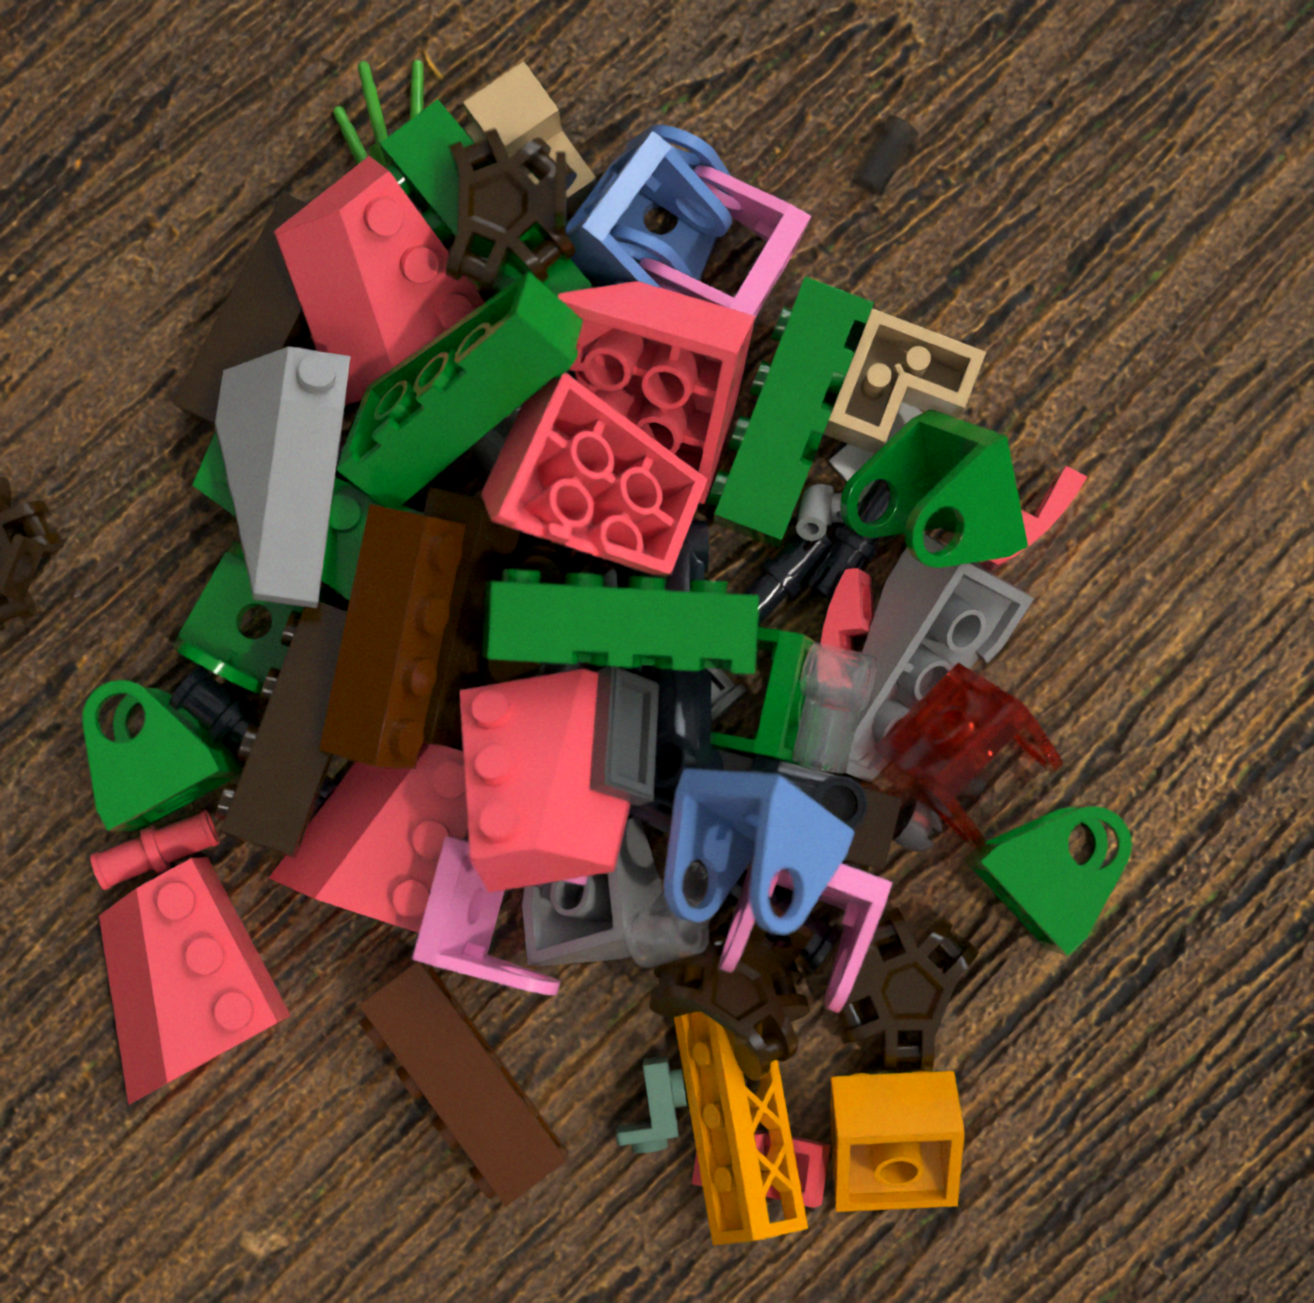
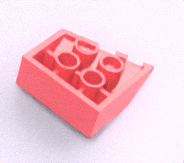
[273,156,485,406]
[558,281,756,504]
[481,373,708,578]
[460,669,631,893]
[269,742,469,933]
[99,857,291,1105]

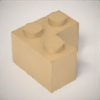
[463,61,597,218]
[824,308,986,454]

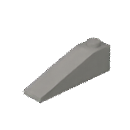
[215,346,351,608]
[825,532,1034,783]
[522,816,669,966]

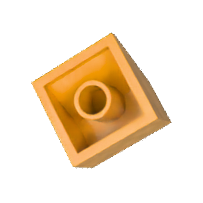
[830,1070,965,1212]

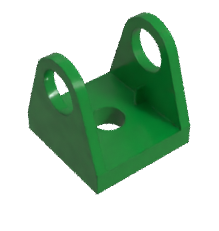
[840,409,1028,568]
[173,541,339,695]
[710,627,824,768]
[82,680,243,831]
[963,806,1132,956]

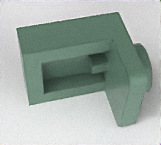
[616,1055,687,1153]

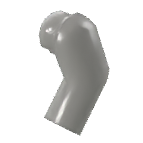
[796,484,845,541]

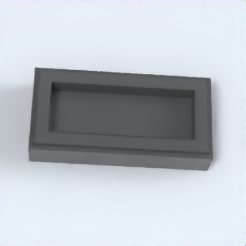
[590,666,659,806]

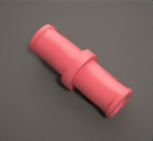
[90,809,220,890]

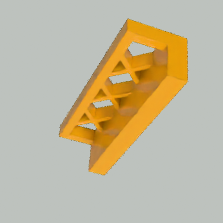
[674,1012,808,1245]

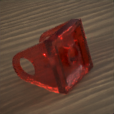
[874,662,1064,851]

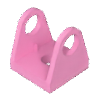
[639,165,811,318]
[412,836,588,995]
[719,857,892,1013]

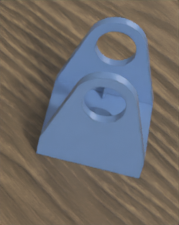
[609,125,732,282]
[566,130,732,288]
[664,769,855,934]

